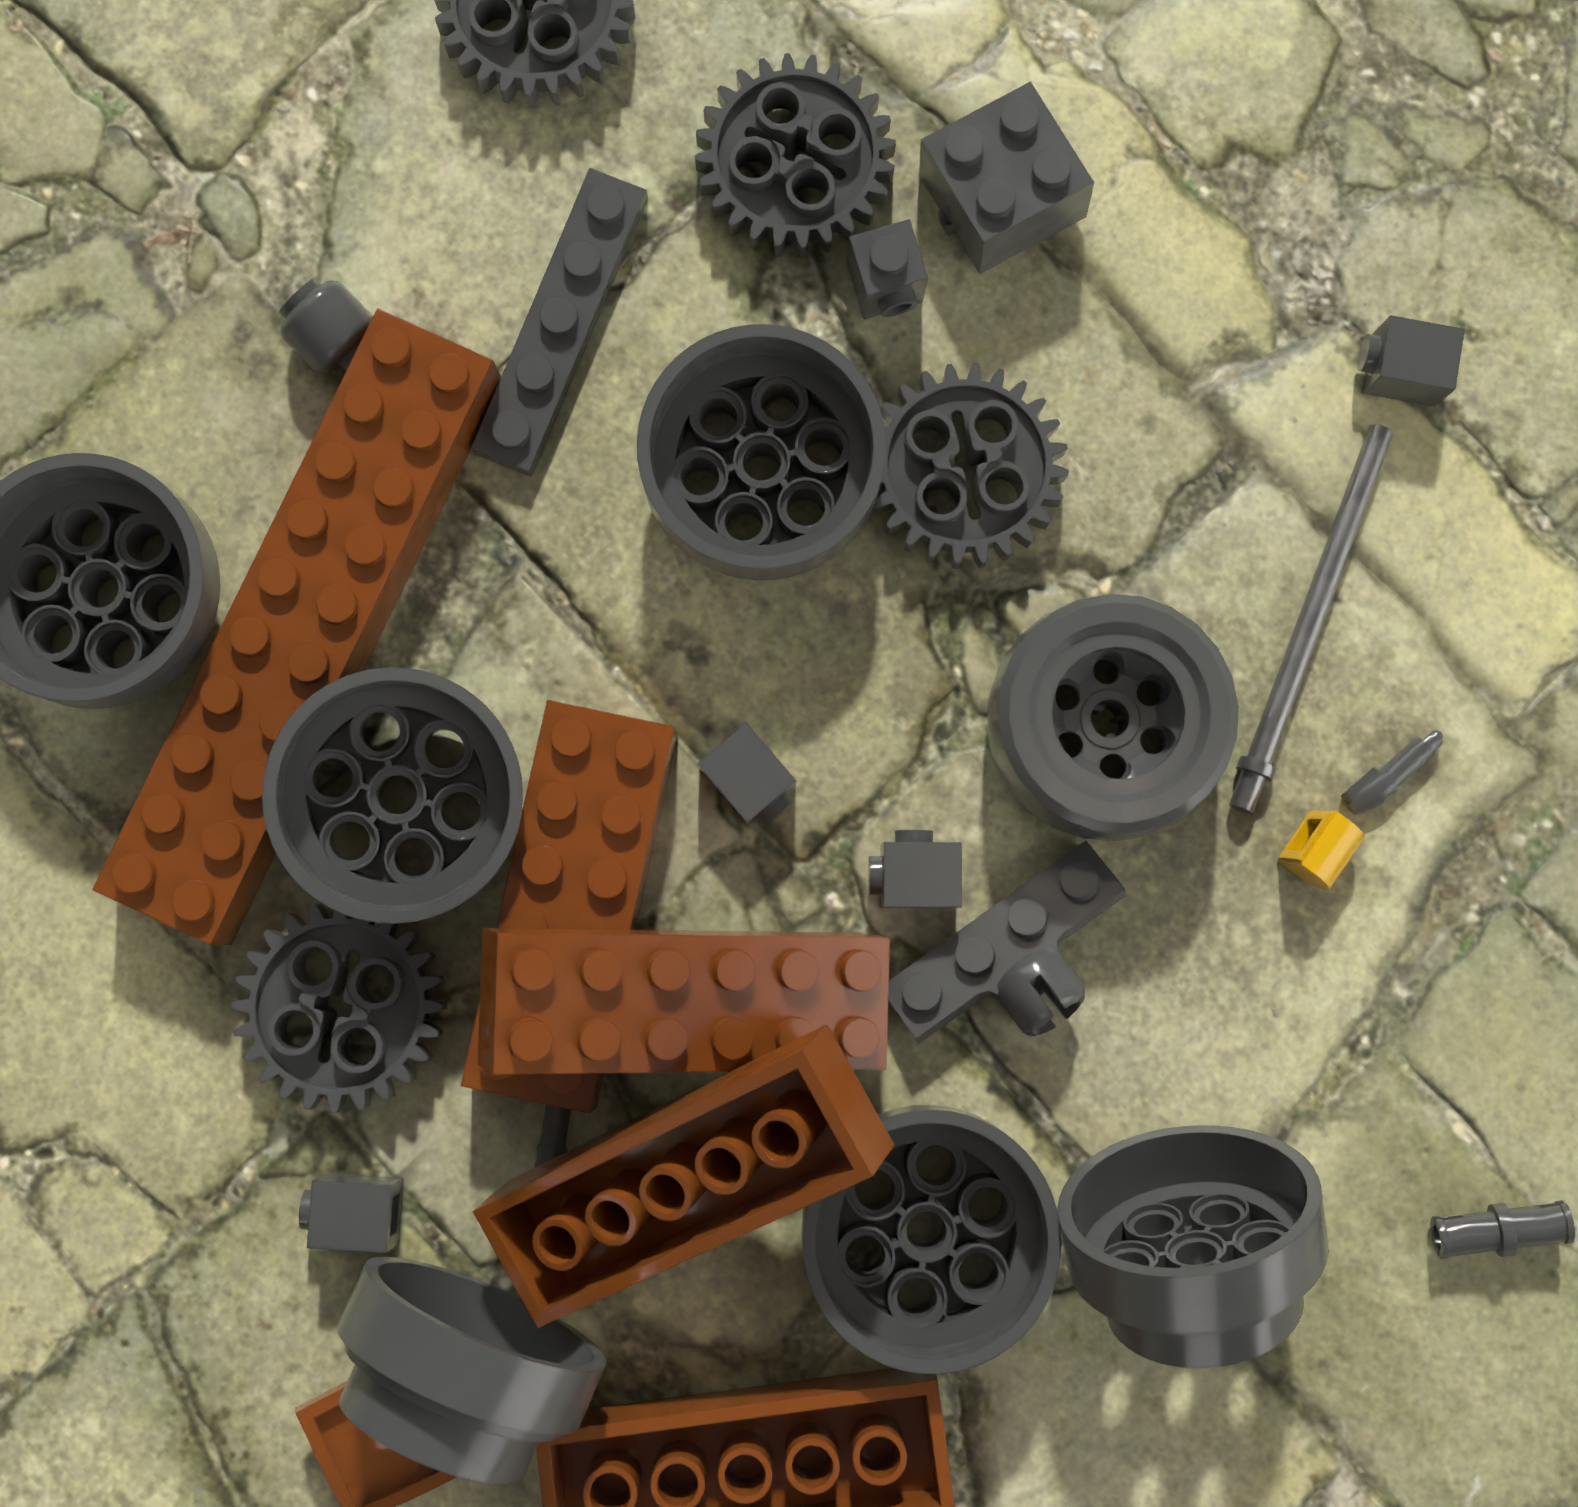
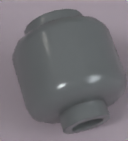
[279,278,373,374]

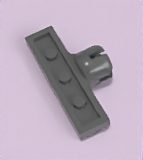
[888,840,1126,1044]

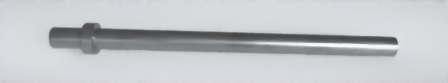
[1229,424,1393,814]

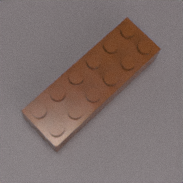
[461,700,678,1114]
[478,928,890,1075]
[472,1024,895,1328]
[536,1368,955,1507]

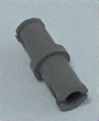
[1430,1200,1575,1259]

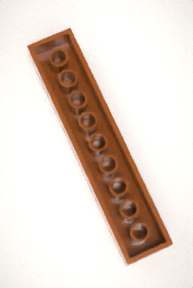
[92,308,501,945]

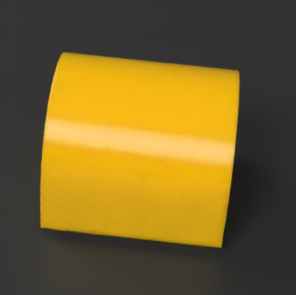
[1277,810,1365,890]

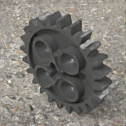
[434,0,636,108]
[695,53,896,258]
[872,363,1069,569]
[231,904,447,1113]

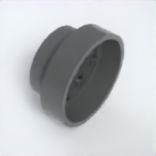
[637,324,886,580]
[0,453,220,709]
[262,667,523,924]
[801,1105,1062,1374]
[1058,1125,1329,1368]
[337,1257,607,1484]

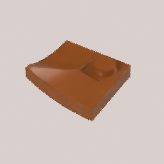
[295,1380,457,1507]

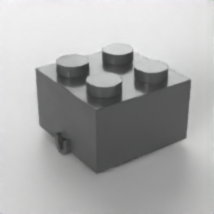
[919,81,1094,274]

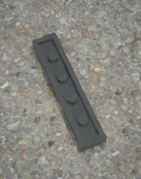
[471,168,648,477]

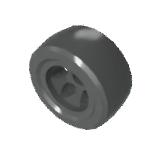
[986,594,1239,841]

